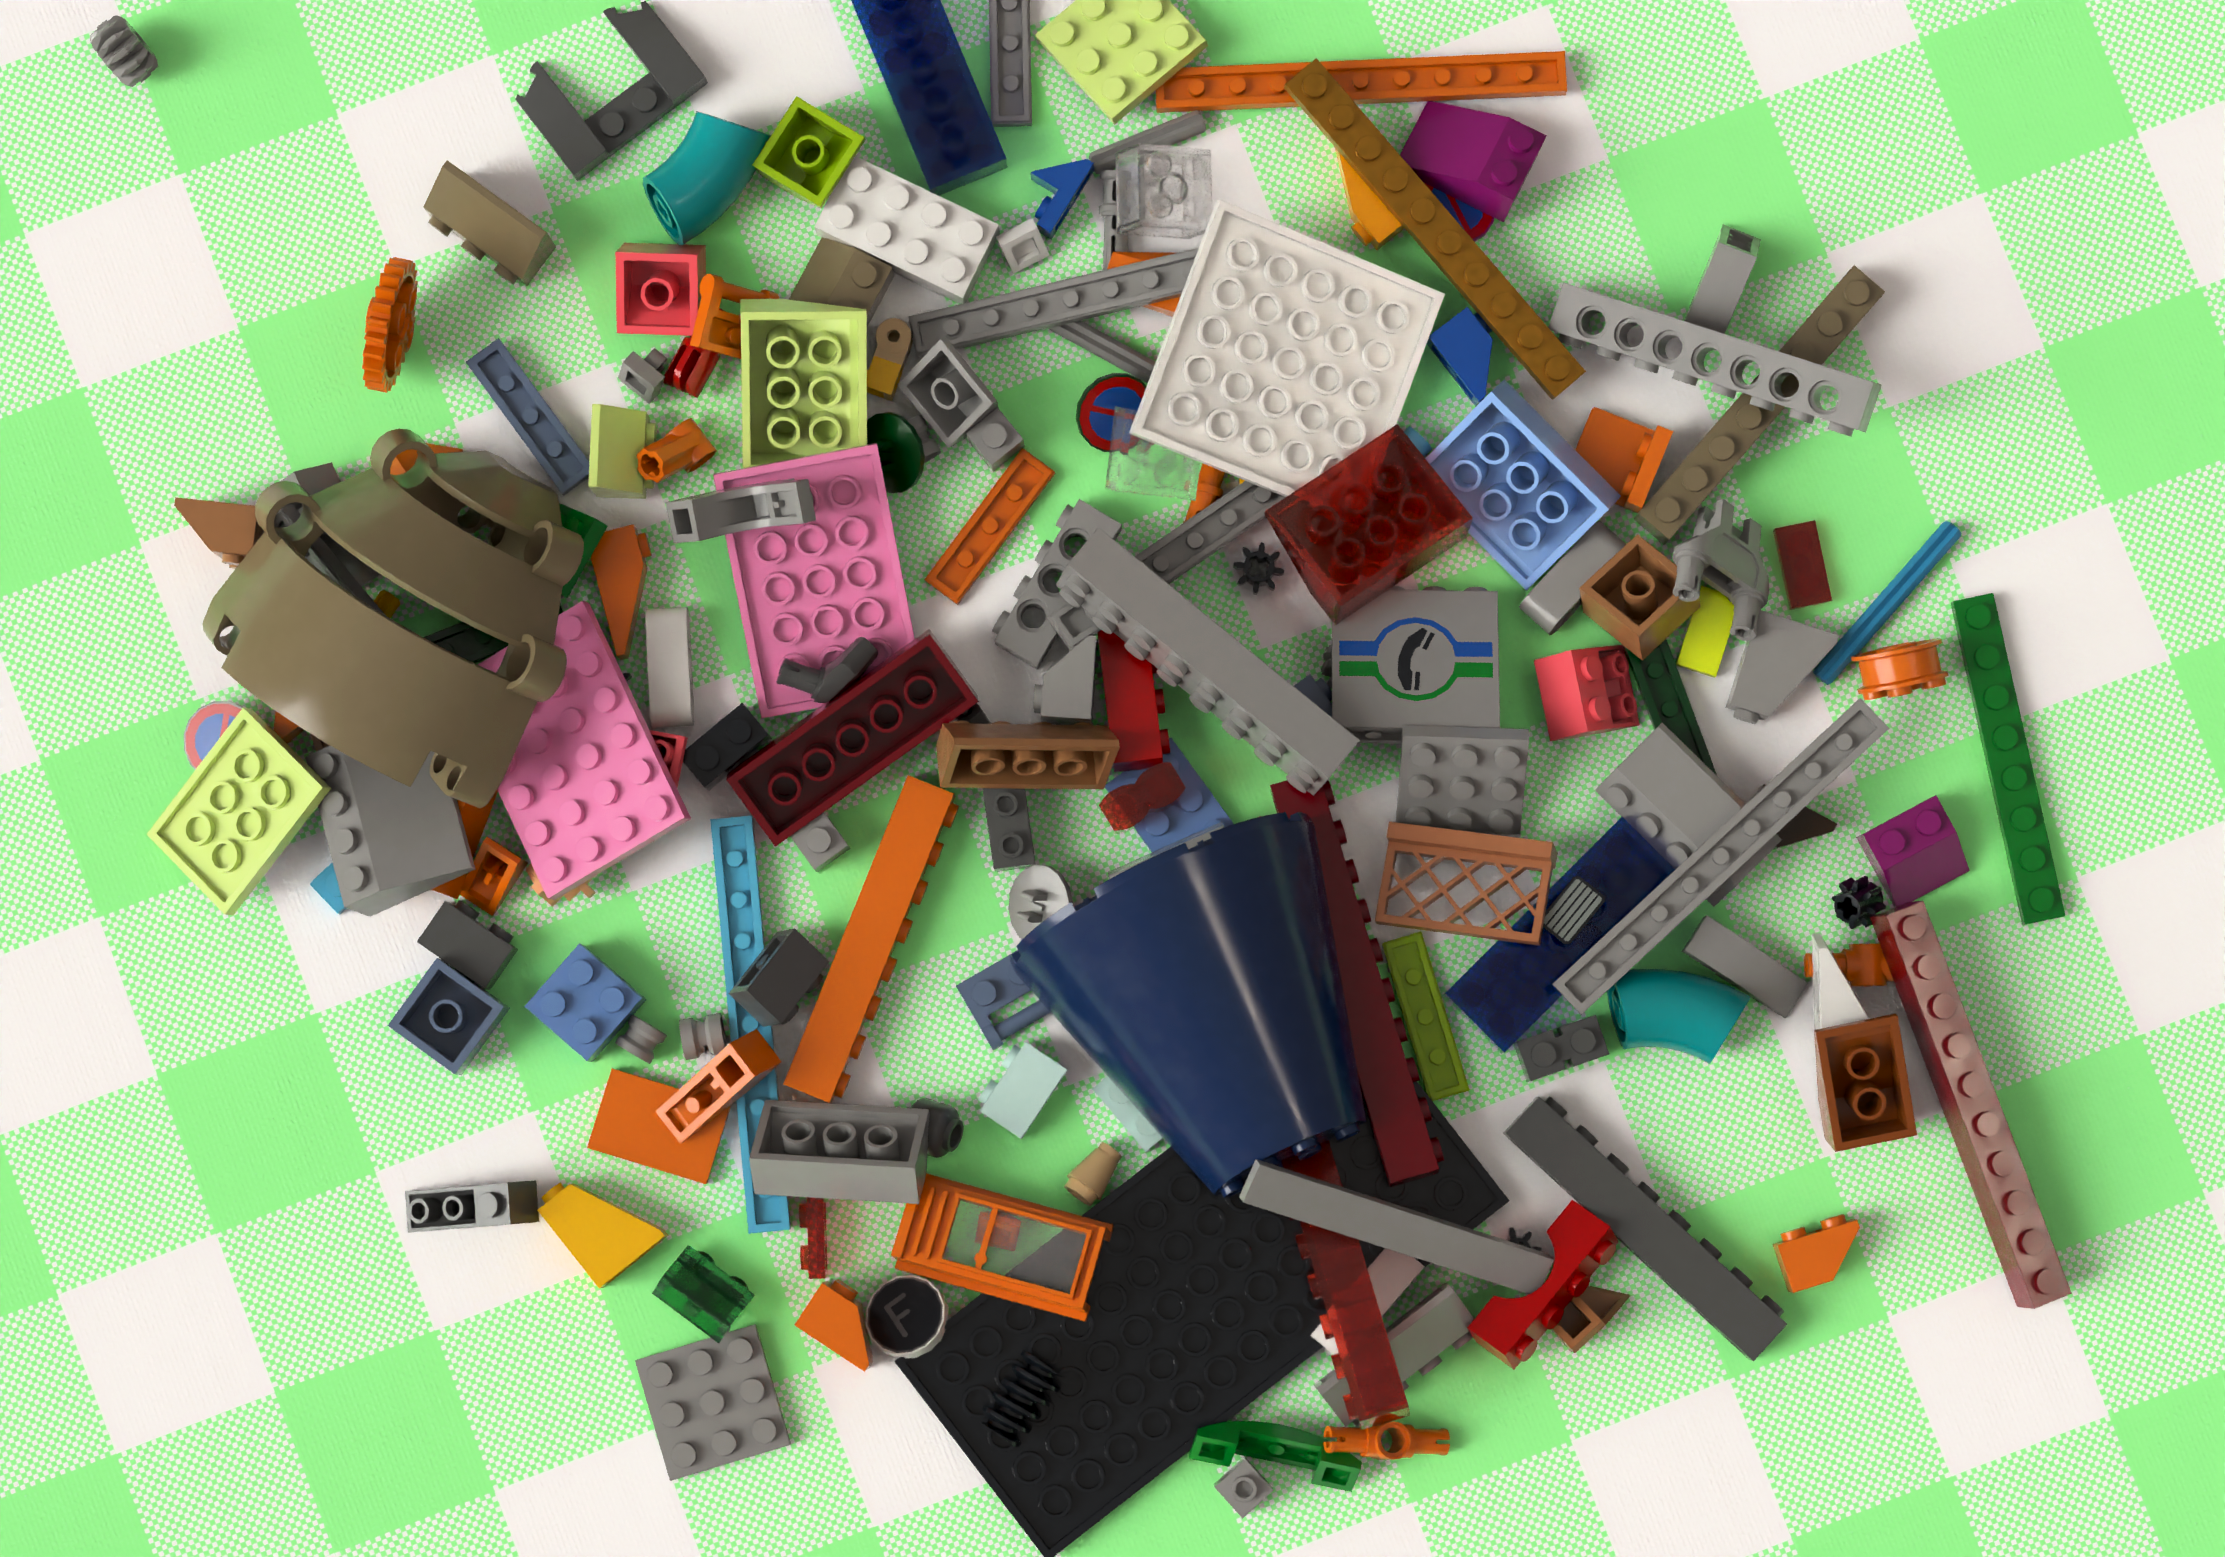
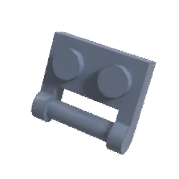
[956,950,1051,1051]

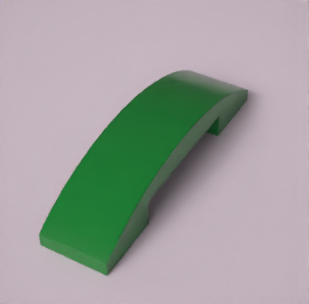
[1189,1421,1362,1492]

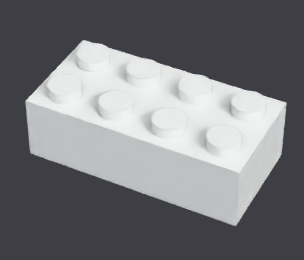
[814,156,1000,304]

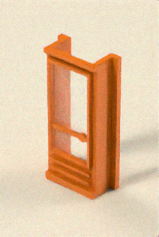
[891,1173,1114,1322]

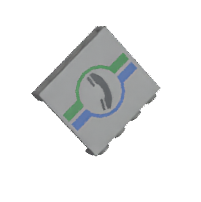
[1330,585,1500,744]

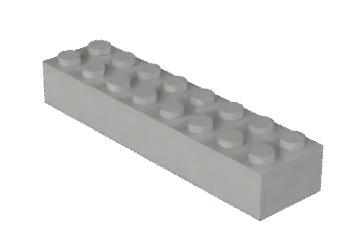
[1056,527,1360,796]

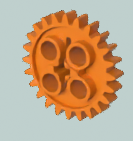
[362,257,418,393]

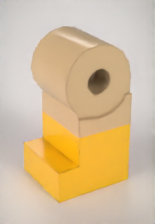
[867,318,913,402]

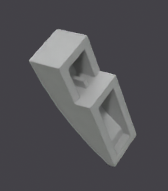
[1681,915,1808,1019]

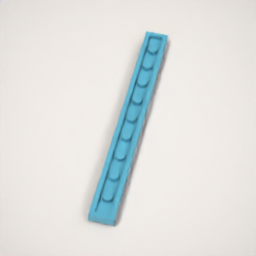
[710,815,791,1234]

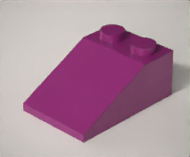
[1400,101,1547,222]

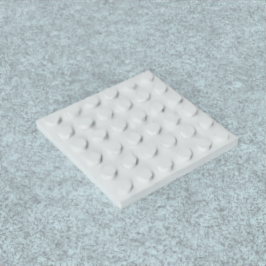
[1129,199,1445,525]

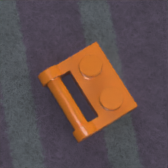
[690,273,779,360]

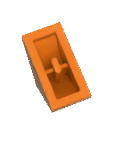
[459,837,528,916]

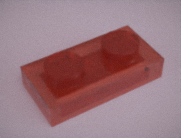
[1773,520,1832,610]
[799,1197,828,1279]

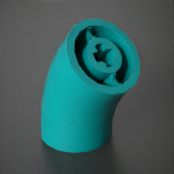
[643,111,771,246]
[1607,969,1751,1064]

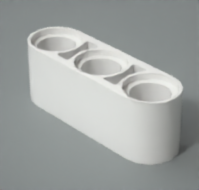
[645,607,694,728]

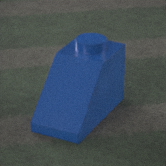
[1427,307,1493,407]

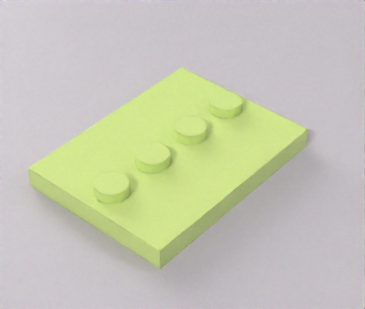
[146,707,331,916]

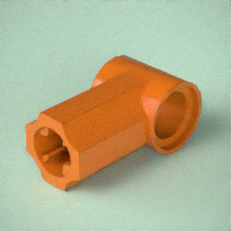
[636,418,717,483]

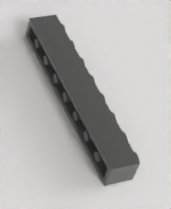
[1502,1096,1787,1361]

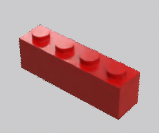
[1097,630,1170,772]

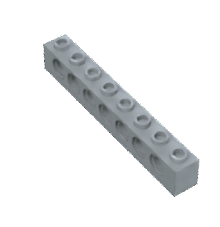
[1548,282,1882,437]

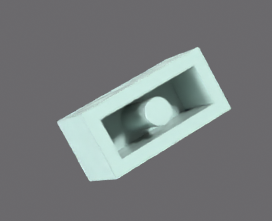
[978,1042,1068,1139]

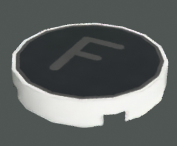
[865,1275,949,1359]

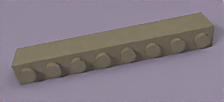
[1634,265,1885,546]

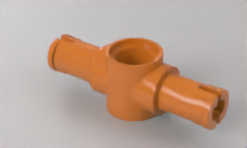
[1804,944,1894,987]
[1323,1421,1450,1460]

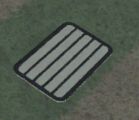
[1543,876,1605,944]

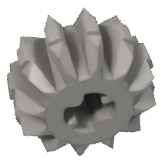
[90,15,158,87]

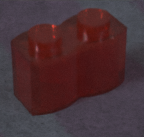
[1099,762,1186,834]

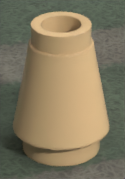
[1064,1142,1122,1206]

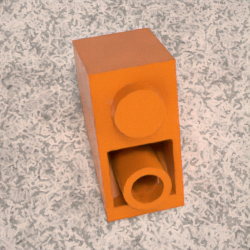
[1773,1214,1860,1293]

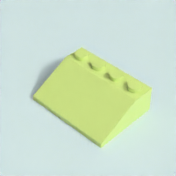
[740,299,867,468]

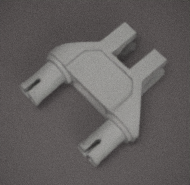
[1673,499,1769,641]

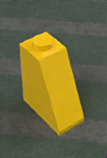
[537,1182,669,1289]

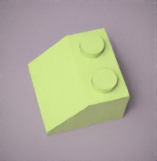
[588,404,657,499]

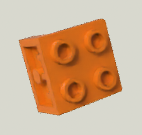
[1575,407,1673,513]

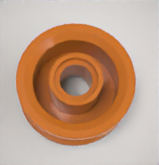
[1851,638,1949,701]

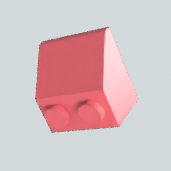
[615,242,706,336]

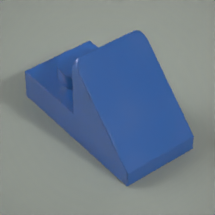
[1030,159,1094,240]

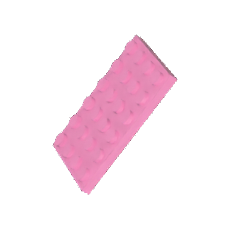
[713,443,915,719]
[477,601,691,900]

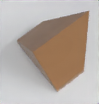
[1551,1285,1631,1353]

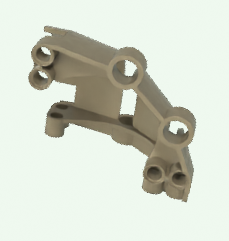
[202,428,584,808]

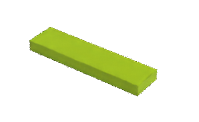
[1381,931,1470,1101]

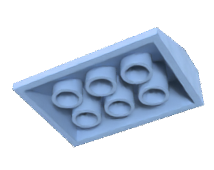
[1410,379,1621,590]

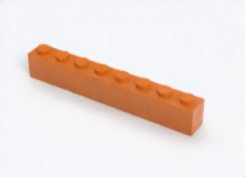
[783,775,959,1103]

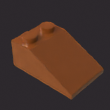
[1814,1013,1917,1152]

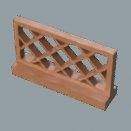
[1375,822,1558,946]

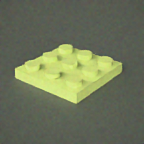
[1035,0,1208,125]

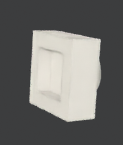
[996,218,1050,274]

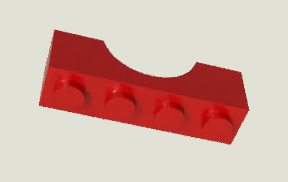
[1467,1200,1619,1370]

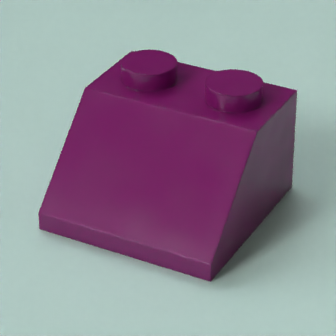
[1856,795,1970,907]

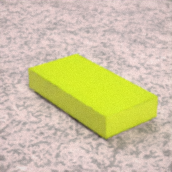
[1676,586,1734,678]

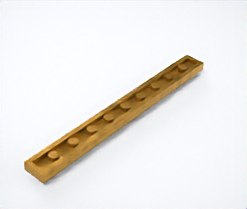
[1283,58,1586,400]

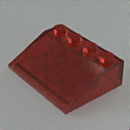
[1265,424,1473,625]

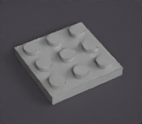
[1396,725,1529,834]
[635,1324,791,1481]

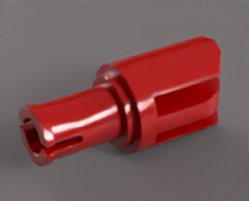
[663,308,726,398]

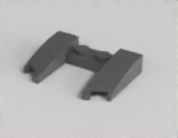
[515,1,708,181]

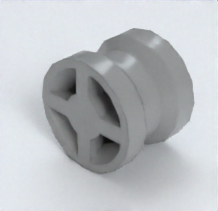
[615,1014,667,1064]

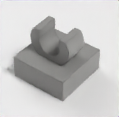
[618,348,667,404]

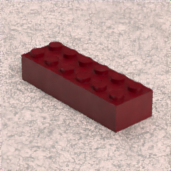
[726,629,979,847]

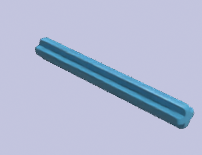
[1813,521,1961,685]

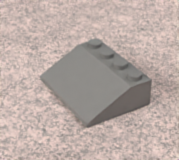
[305,745,475,917]

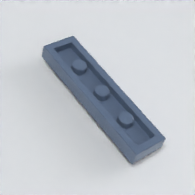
[466,338,589,496]

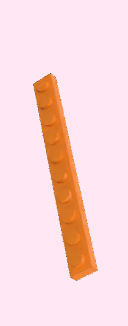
[1156,51,1567,113]

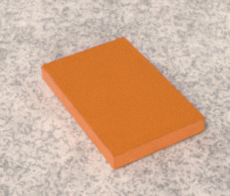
[587,1068,732,1184]

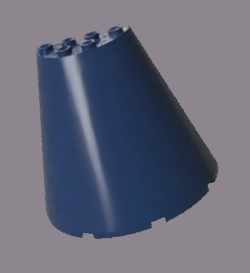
[1010,812,1366,1198]

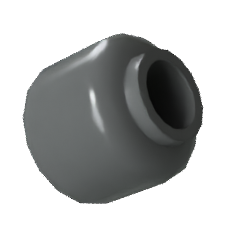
[907,1098,964,1158]

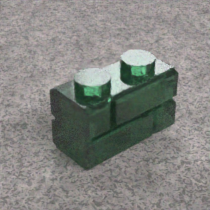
[652,1245,755,1343]

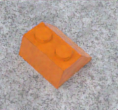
[795,1279,874,1372]

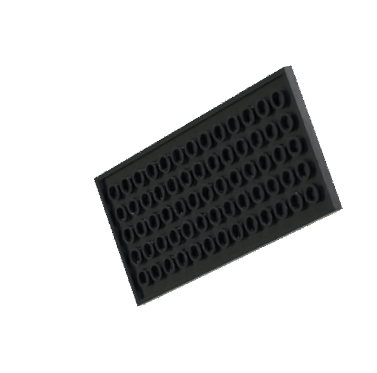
[894,1082,1510,1557]

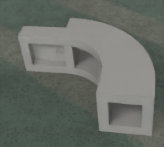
[665,478,816,543]

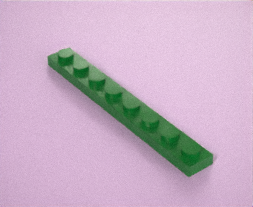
[1950,593,2065,925]

